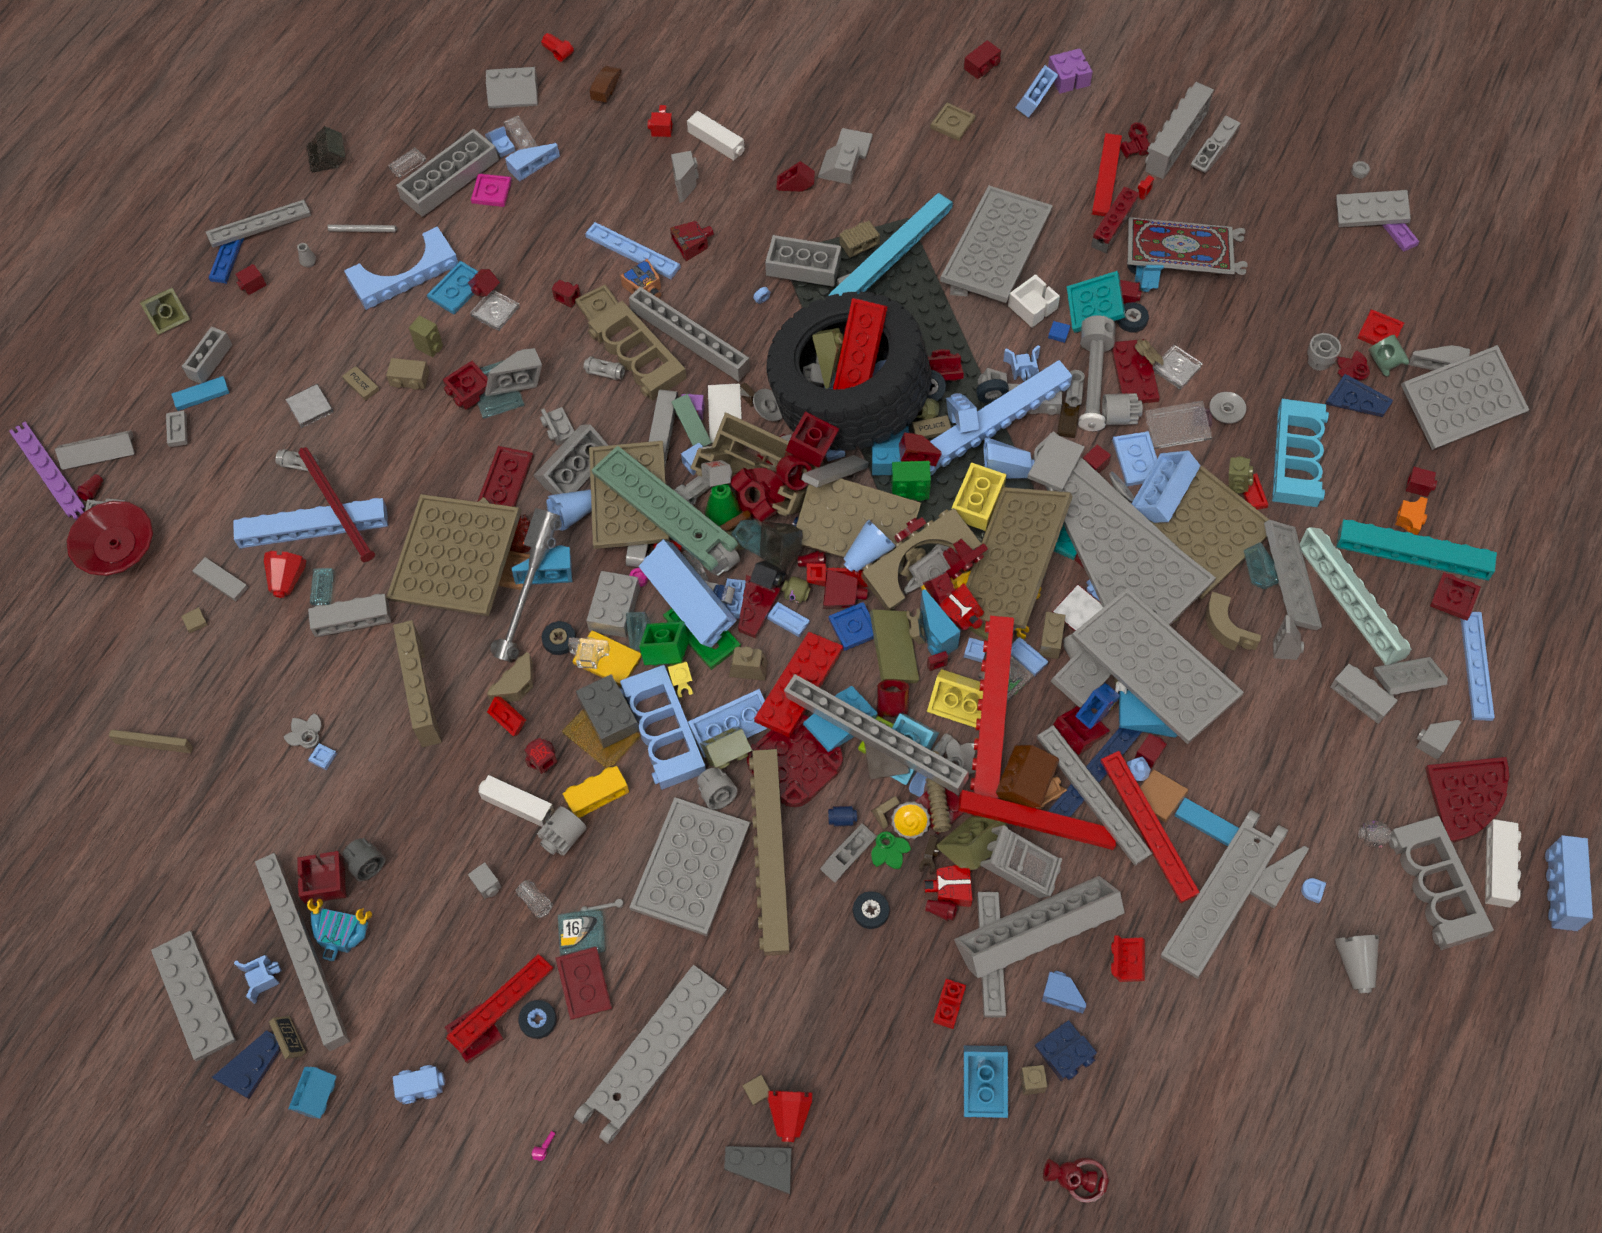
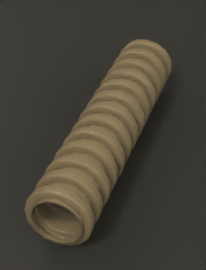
[925,751,951,832]

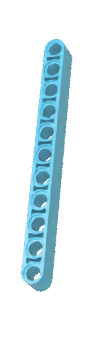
[828,193,953,296]

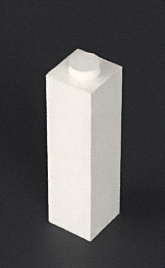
[687,111,744,160]
[479,775,554,827]

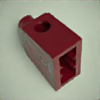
[670,221,714,261]

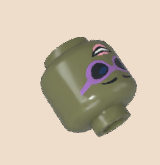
[781,576,811,604]

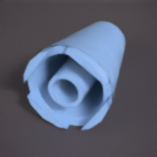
[546,490,592,531]
[843,520,896,572]

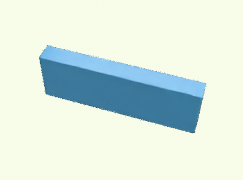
[172,376,230,411]
[1174,798,1239,846]

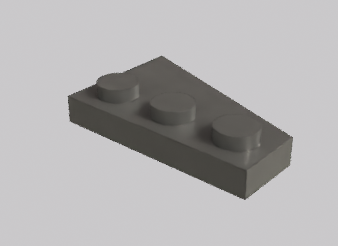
[724,1146,791,1195]

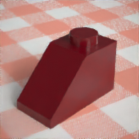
[776,161,815,192]
[899,432,942,466]
[923,572,955,605]

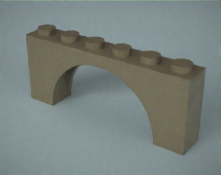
[861,508,981,610]
[393,620,442,748]

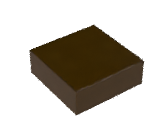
[740,383,755,407]

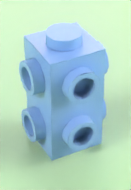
[393,1065,445,1104]

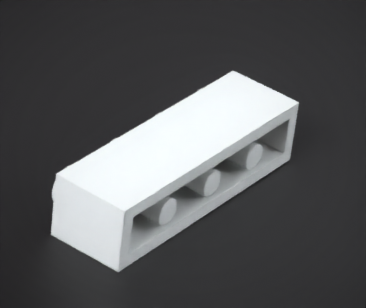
[1485,819,1521,908]

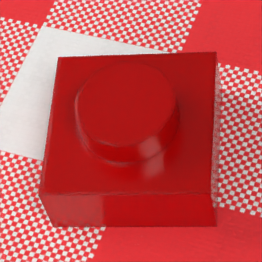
[1137,175,1154,200]

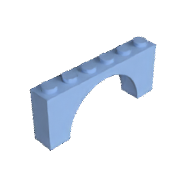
[344,227,458,310]

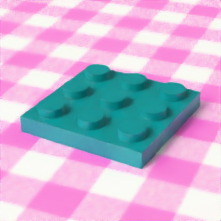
[1067,271,1126,333]

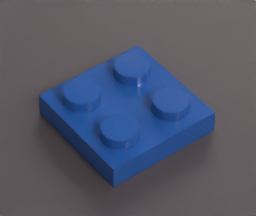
[828,602,874,651]

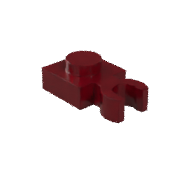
[893,517,926,543]

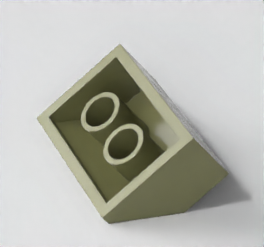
[937,816,1007,870]

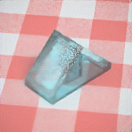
[626,612,652,650]

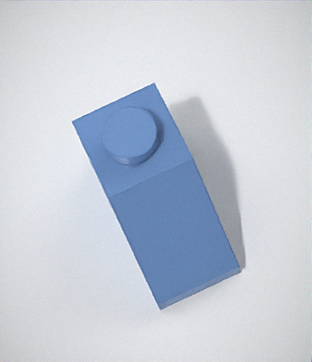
[1042,971,1086,1014]

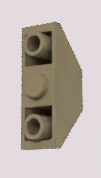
[487,652,534,702]

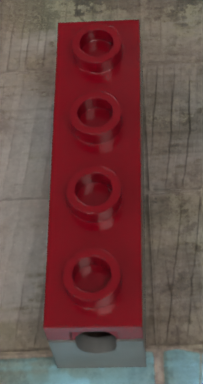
[1091,187,1140,254]

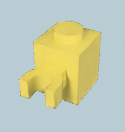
[667,660,693,698]

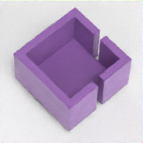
[1048,48,1092,94]

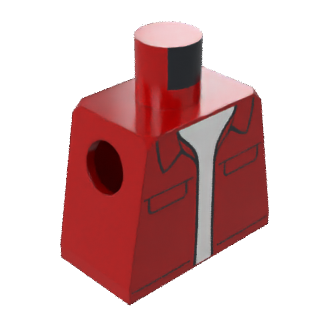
[939,583,984,630]
[924,865,972,907]

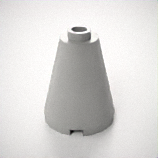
[1335,935,1379,993]

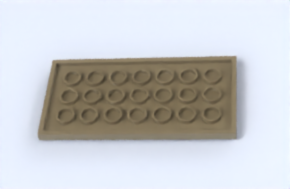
[966,487,1073,629]

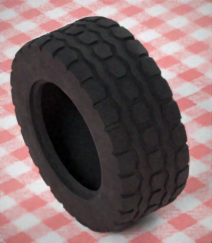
[766,292,931,450]

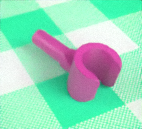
[532,1131,555,1161]

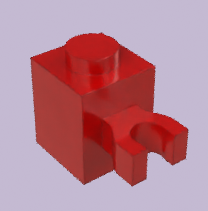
[648,105,673,137]

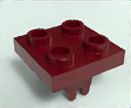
[943,539,988,580]
[445,1003,504,1064]

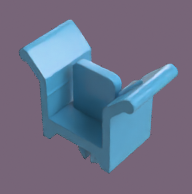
[1135,265,1164,292]

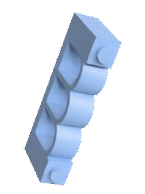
[620,665,706,790]

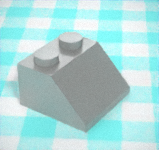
[818,142,859,184]
[671,151,699,203]

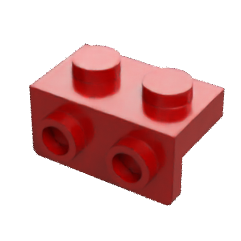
[1111,935,1145,982]

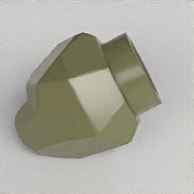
[917,398,940,420]

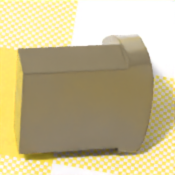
[871,796,900,829]

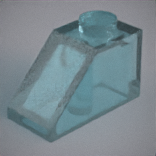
[1244,542,1279,590]

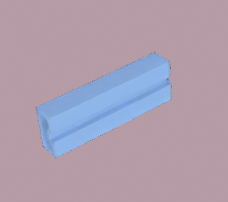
[639,539,737,647]

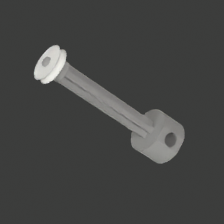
[1078,315,1116,432]

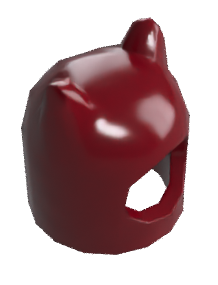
[776,452,812,490]
[877,679,909,718]

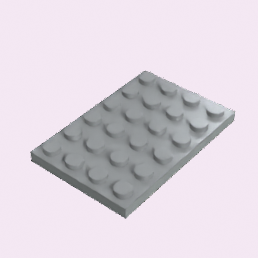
[1401,345,1529,450]
[629,798,750,936]

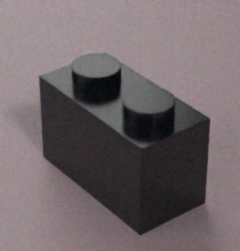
[750,560,787,589]

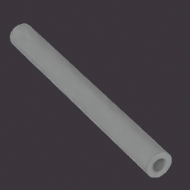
[328,225,397,232]

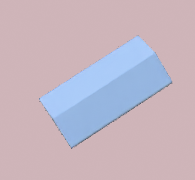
[688,689,767,758]

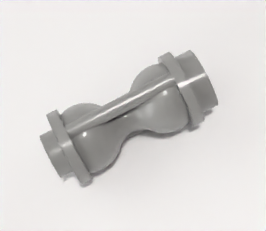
[584,356,625,380]
[275,449,319,472]

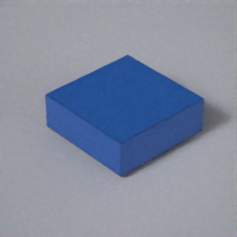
[1048,321,1070,343]

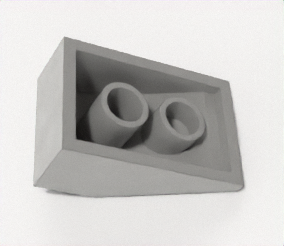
[485,348,542,396]

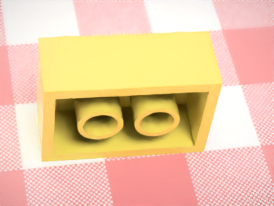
[952,463,1007,531]

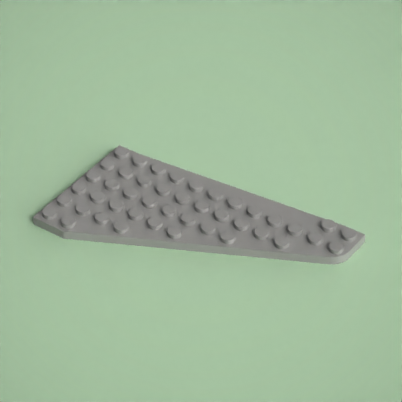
[1033,431,1216,626]

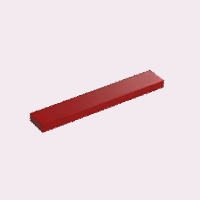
[1092,133,1122,216]
[446,954,554,1053]

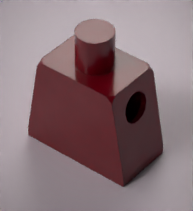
[823,570,868,609]

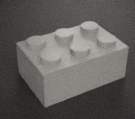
[587,571,640,638]

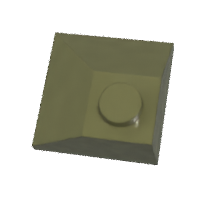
[139,288,190,335]

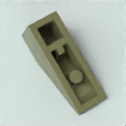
[812,328,843,389]

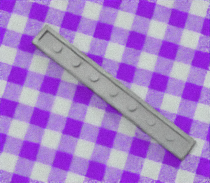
[1037,725,1152,866]

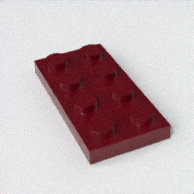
[1111,339,1160,404]

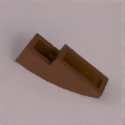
[589,66,622,103]

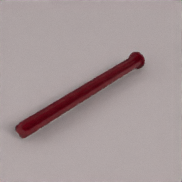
[298,447,375,562]

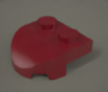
[928,349,964,381]

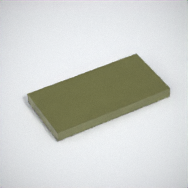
[870,609,919,683]

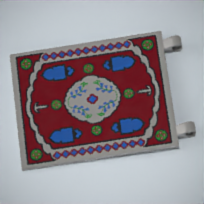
[1127,217,1248,275]

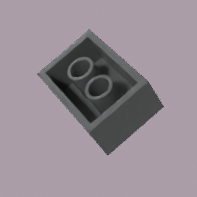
[576,674,639,749]

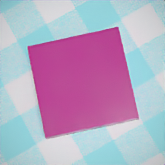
[471,173,512,207]

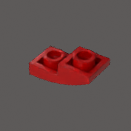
[933,979,966,1029]

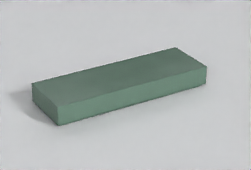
[671,393,712,447]

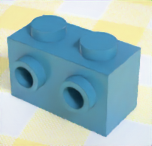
[288,1067,336,1118]

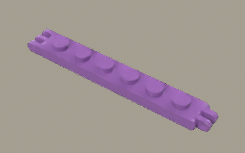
[9,422,85,520]

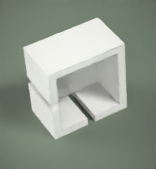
[1008,274,1060,327]

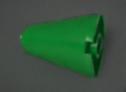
[705,484,742,527]

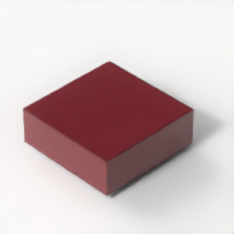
[927,651,948,671]

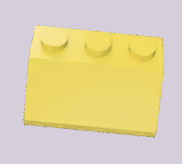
[927,669,983,728]

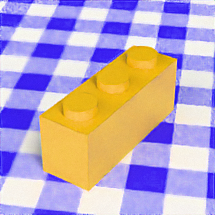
[563,766,629,818]

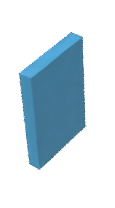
[427,261,478,315]

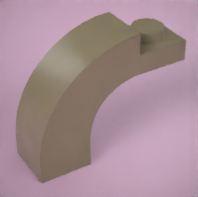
[1206,592,1261,651]

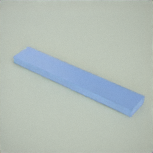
[585,222,681,279]
[1460,612,1494,721]

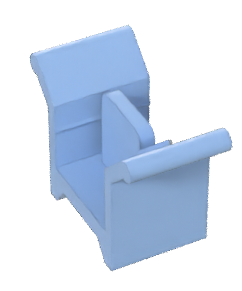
[1003,345,1040,381]
[234,955,281,1003]

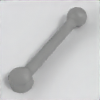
[581,899,623,914]

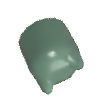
[1368,335,1409,377]

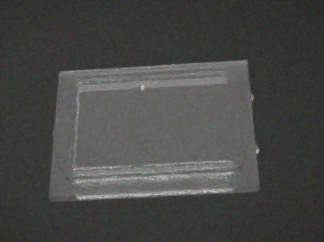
[1145,401,1212,449]

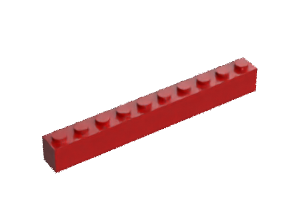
[970,615,1014,816]

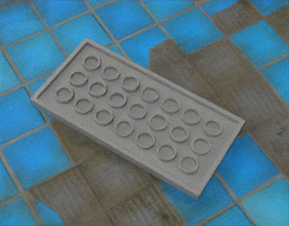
[940,186,1053,303]
[1072,588,1244,744]

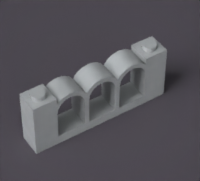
[1388,816,1494,950]

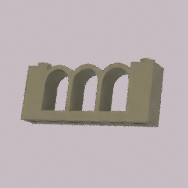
[588,301,687,401]

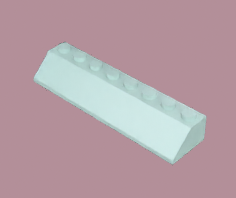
[1300,527,1412,665]

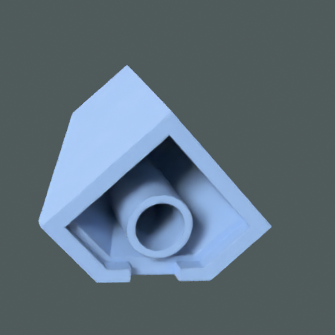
[983,438,1034,478]

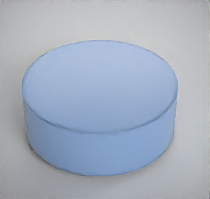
[753,287,771,304]

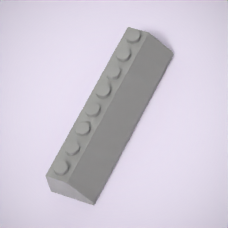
[954,876,1125,978]

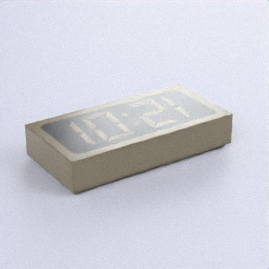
[269,1016,306,1059]

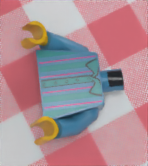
[307,898,372,961]

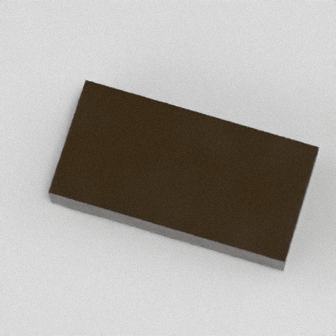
[1057,402,1080,438]

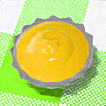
[891,801,931,839]

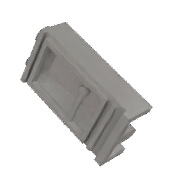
[980,825,1062,898]

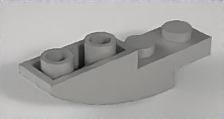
[1191,116,1240,173]

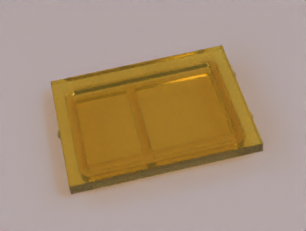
[562,710,640,768]

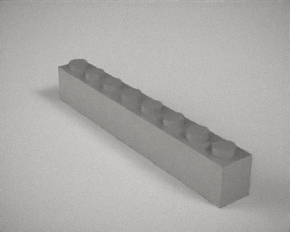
[629,287,750,382]

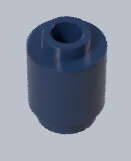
[828,806,857,827]

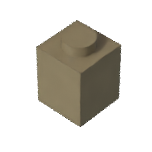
[1020,1065,1047,1095]

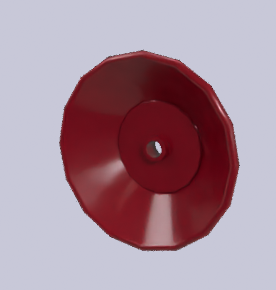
[66,501,153,576]

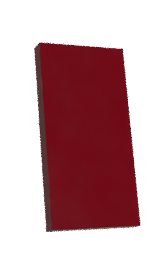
[477,446,534,507]

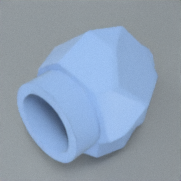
[1127,757,1151,782]

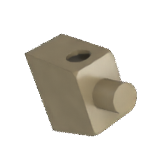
[729,646,768,681]

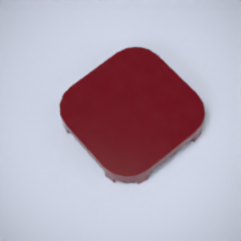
[747,715,843,808]

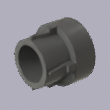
[342,838,386,881]

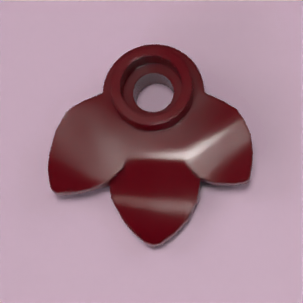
[1337,351,1370,380]

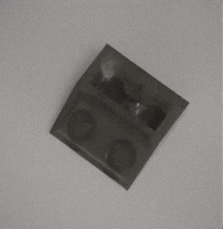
[306,126,346,173]

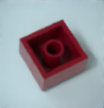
[785,411,839,468]

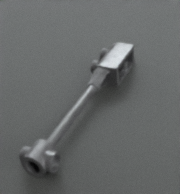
[490,508,562,662]

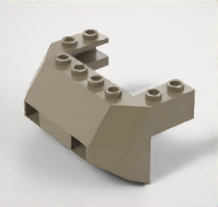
[691,412,824,516]

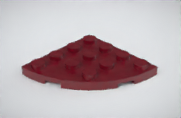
[1425,757,1509,843]

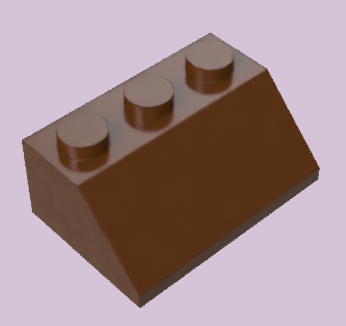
[996,745,1059,807]

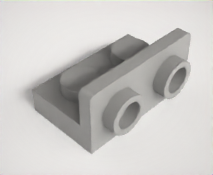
[540,407,575,446]

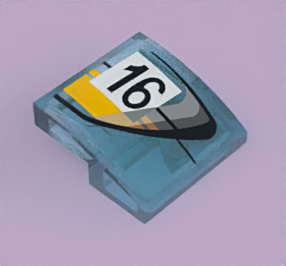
[558,910,605,956]

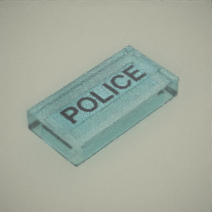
[310,568,334,605]

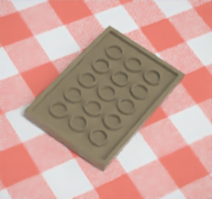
[589,441,669,549]
[792,478,921,575]

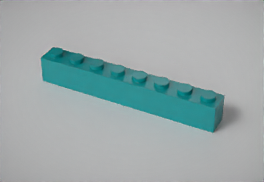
[1336,519,1497,581]

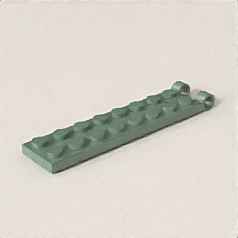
[591,446,738,571]

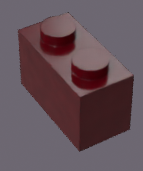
[964,40,1001,79]

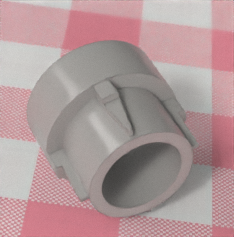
[1307,333,1341,370]
[708,542,740,576]
[697,768,737,810]

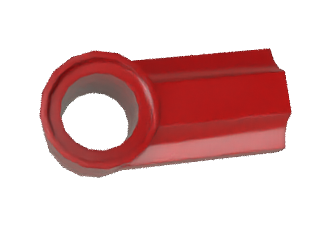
[541,33,574,62]

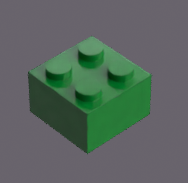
[891,461,931,501]
[639,621,689,666]

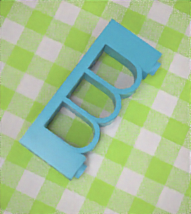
[1272,399,1329,507]

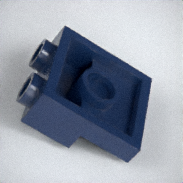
[1034,1020,1097,1082]

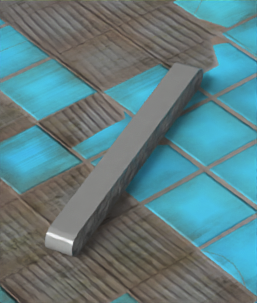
[626,390,678,567]

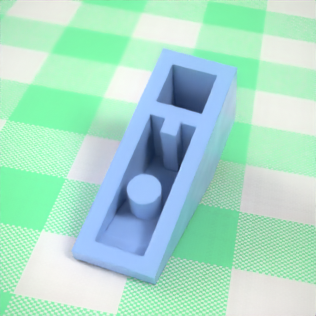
[505,143,560,181]

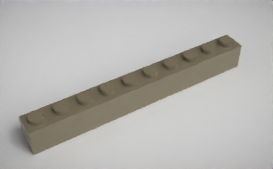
[749,749,790,956]

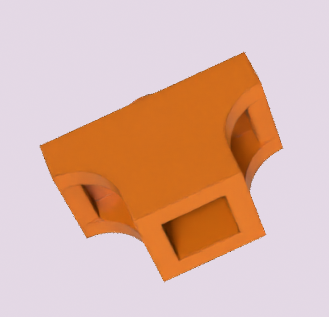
[1395,497,1428,535]

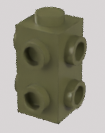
[1229,457,1254,494]

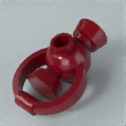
[1043,1158,1109,1203]

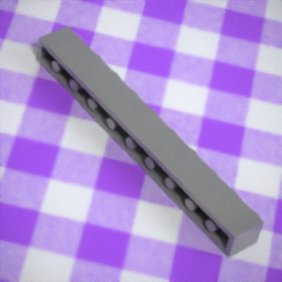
[784,674,969,795]
[255,853,350,1051]

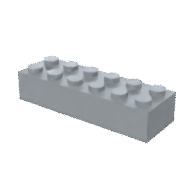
[1145,82,1214,179]
[396,129,499,217]

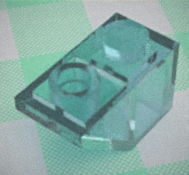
[732,520,777,559]

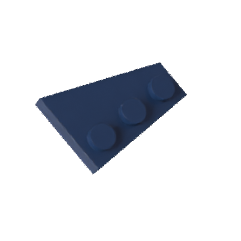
[1325,374,1393,417]
[212,1030,281,1099]

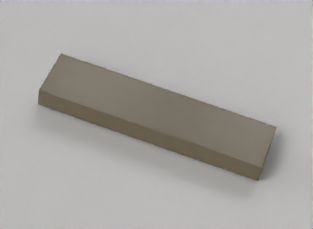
[109,730,193,753]

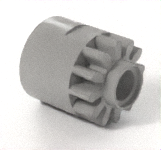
[1102,393,1143,426]
[537,806,586,856]

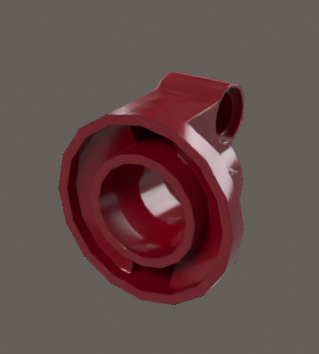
[730,467,786,522]

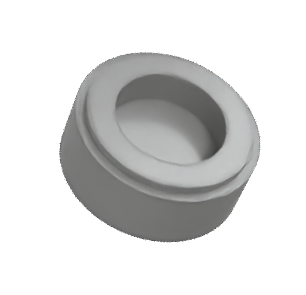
[1351,161,1370,178]

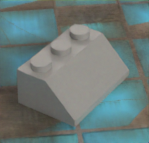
[486,67,538,108]

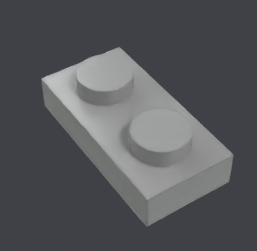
[166,411,188,447]

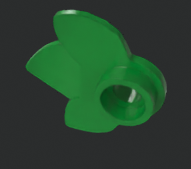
[871,832,911,869]

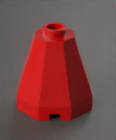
[264,551,307,598]
[767,1091,812,1142]

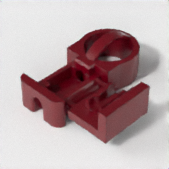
[1120,122,1150,159]

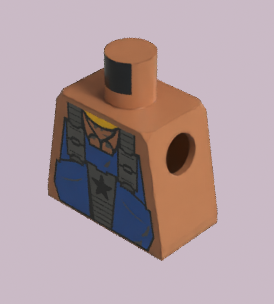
[620,259,661,298]

